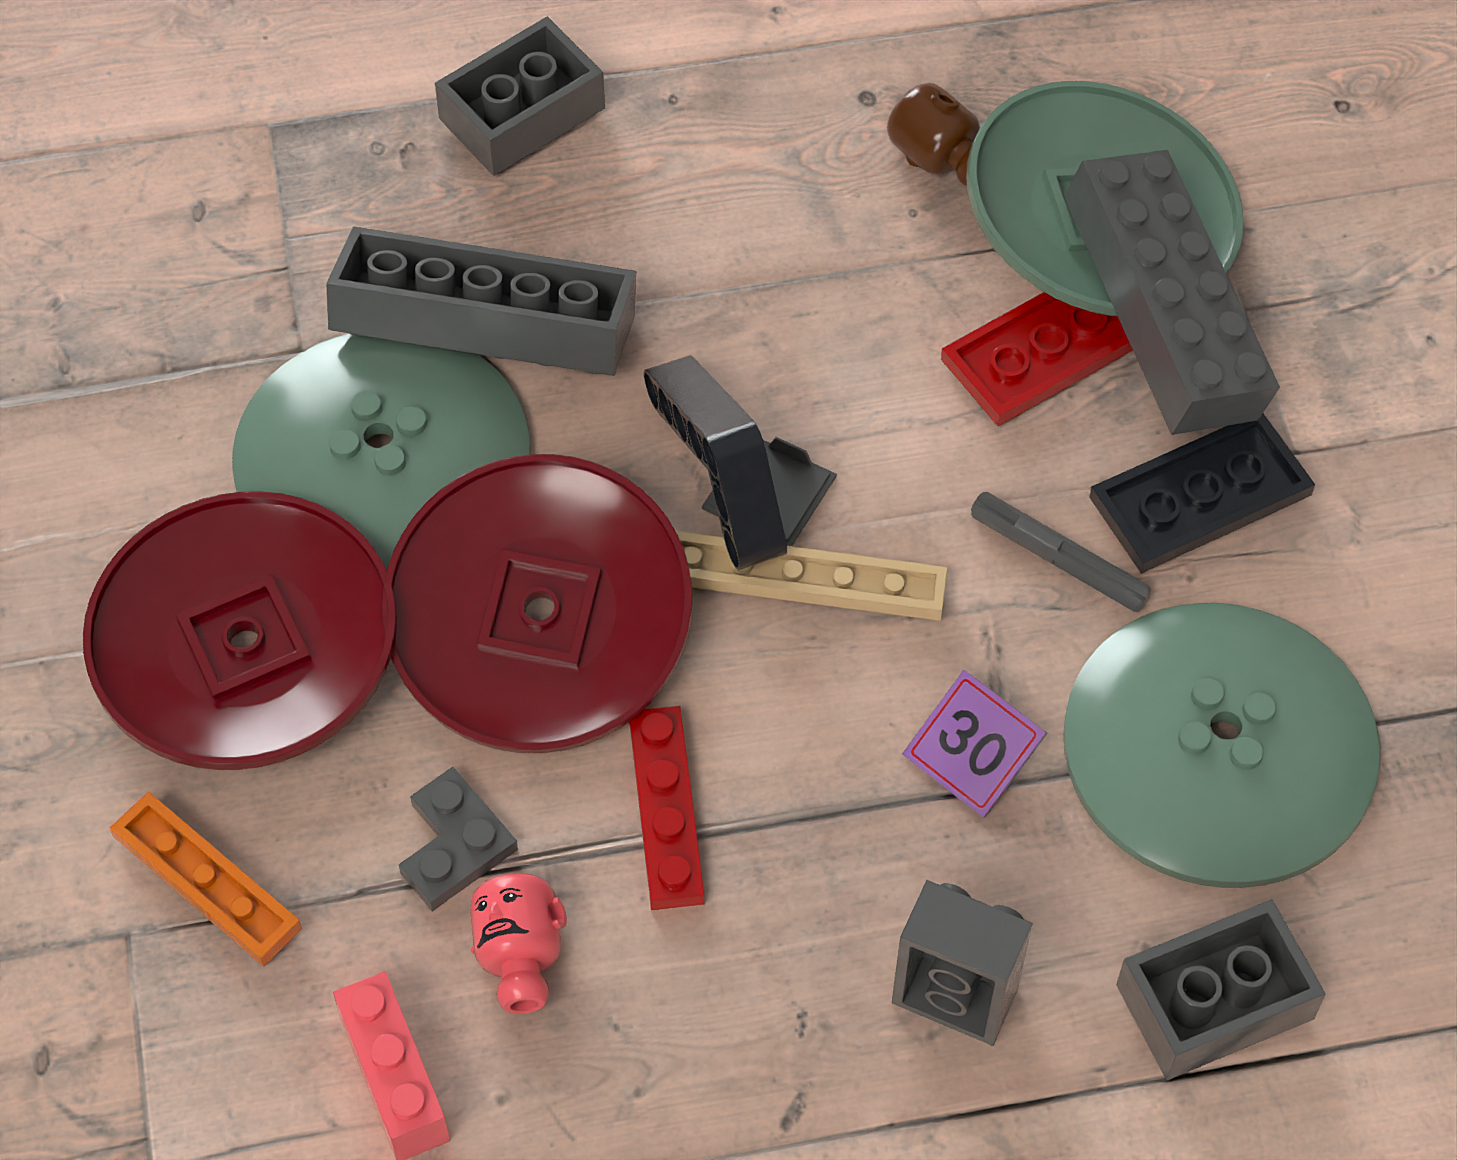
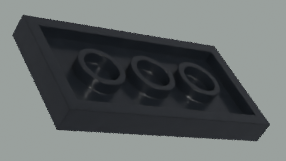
[1089,413,1315,573]

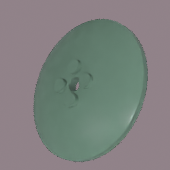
[966,81,1243,316]
[232,334,530,571]
[1063,603,1380,888]

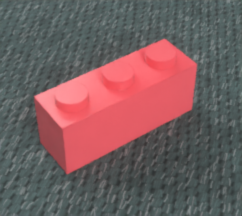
[333,971,450,1160]

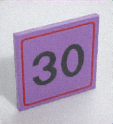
[902,670,1047,818]

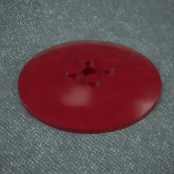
[382,454,693,753]
[83,491,397,770]

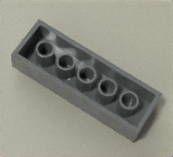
[1064,150,1280,435]
[326,226,637,376]

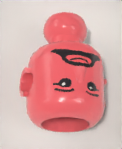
[470,873,567,1014]

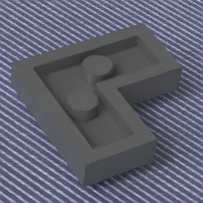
[399,767,518,912]

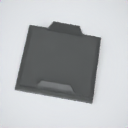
[702,437,837,546]

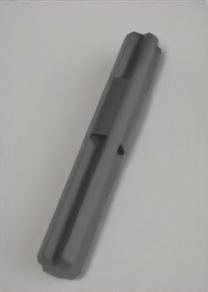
[971,492,1151,612]

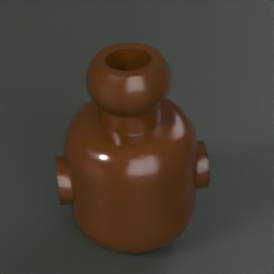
[887,83,980,186]

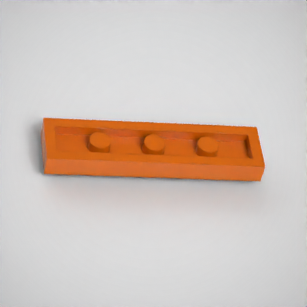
[109,791,302,967]

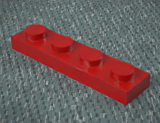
[629,706,705,910]

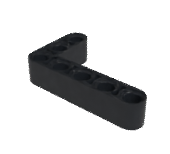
[643,355,787,571]

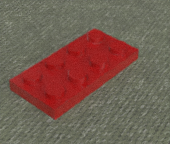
[941,292,1133,426]

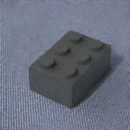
[435,16,605,176]
[892,880,1033,1046]
[1116,899,1326,1081]

